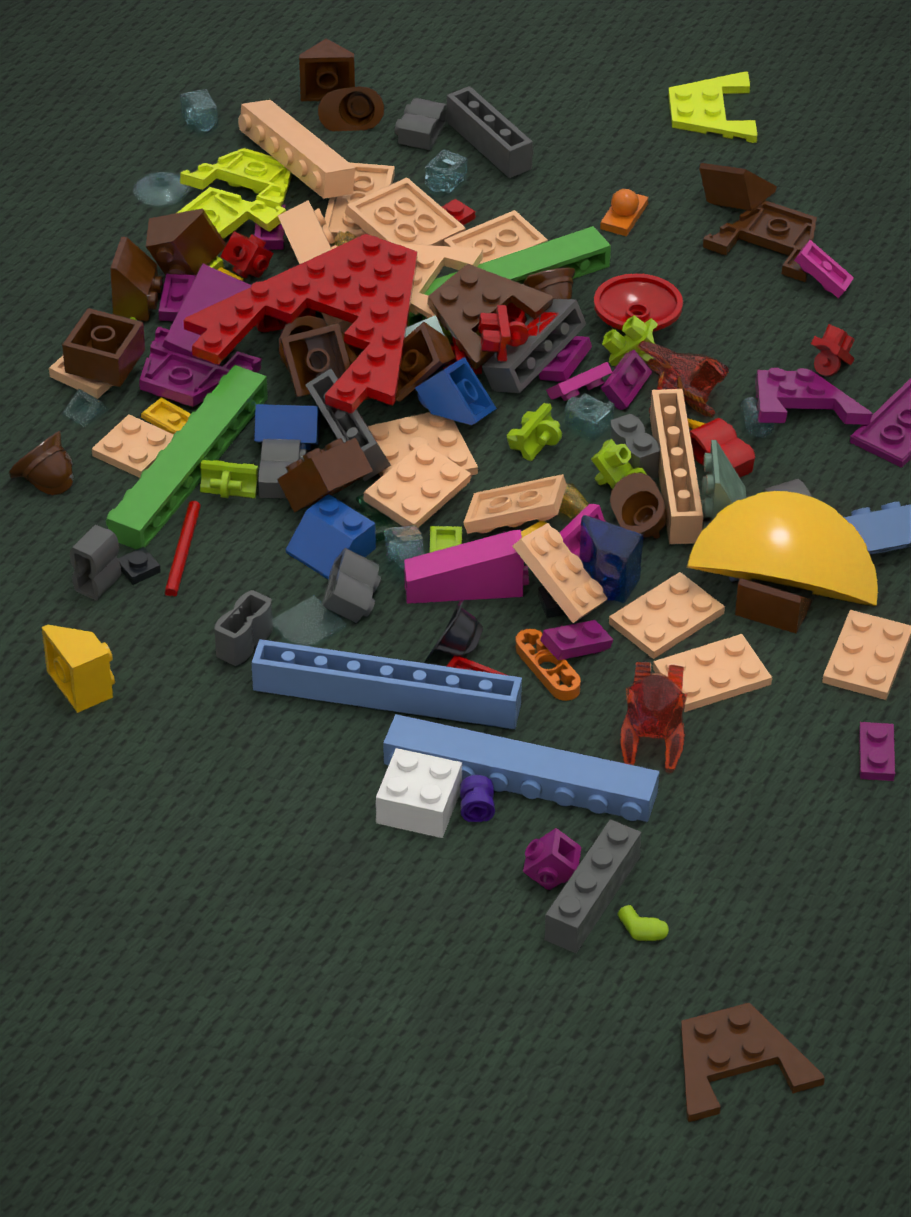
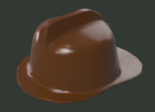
[318,86,384,131]
[610,473,667,539]

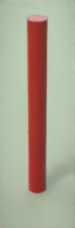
[165,501,201,596]

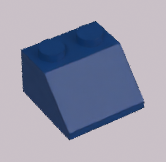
[415,357,497,425]
[254,404,322,450]
[286,494,376,579]

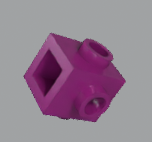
[523,828,581,890]

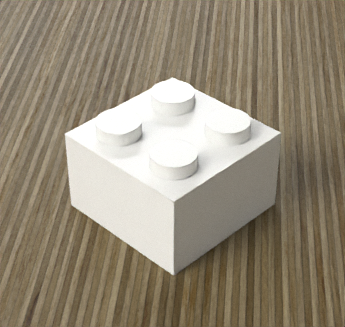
[376,748,462,838]

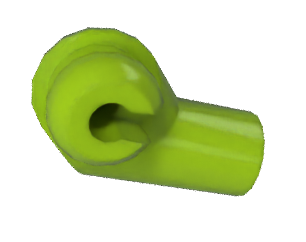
[617,905,669,941]

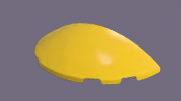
[687,491,878,606]

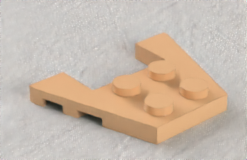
[395,243,483,322]

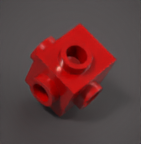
[220,231,274,278]

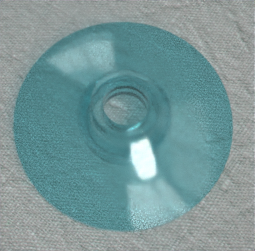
[133,171,190,207]

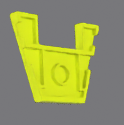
[668,72,757,143]
[180,148,293,209]
[177,187,286,270]

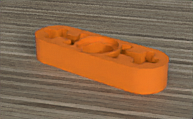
[516,629,581,701]

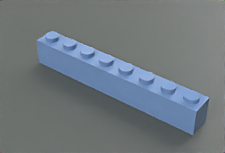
[251,639,522,729]
[383,714,659,822]

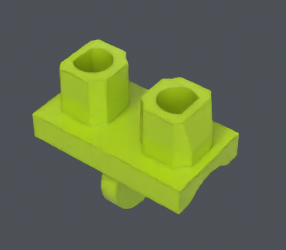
[602,315,658,366]
[507,403,562,461]
[591,439,647,489]
[200,460,258,498]

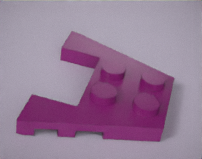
[139,327,262,407]
[755,368,872,425]

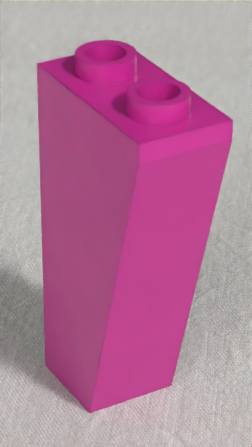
[404,530,529,603]

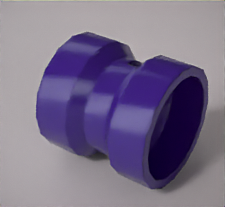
[460,775,495,822]

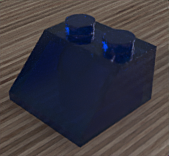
[579,515,643,603]

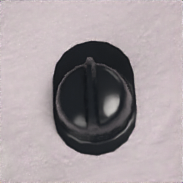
[424,600,483,663]

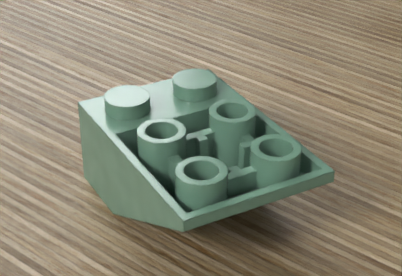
[701,440,746,530]

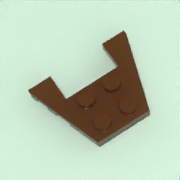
[703,200,817,282]
[427,264,553,370]
[681,1002,825,1122]

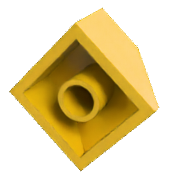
[42,625,115,713]

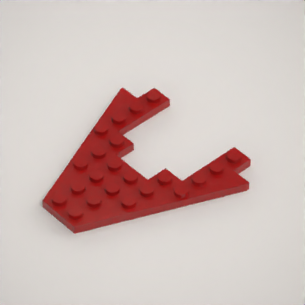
[183,234,418,414]

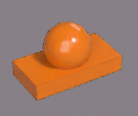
[600,189,648,236]

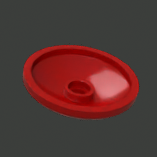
[594,274,683,332]

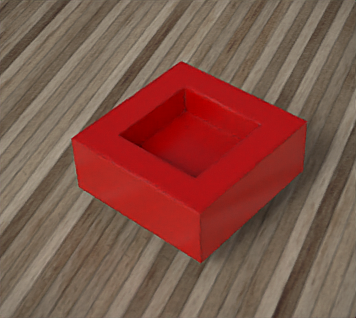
[442,199,475,226]

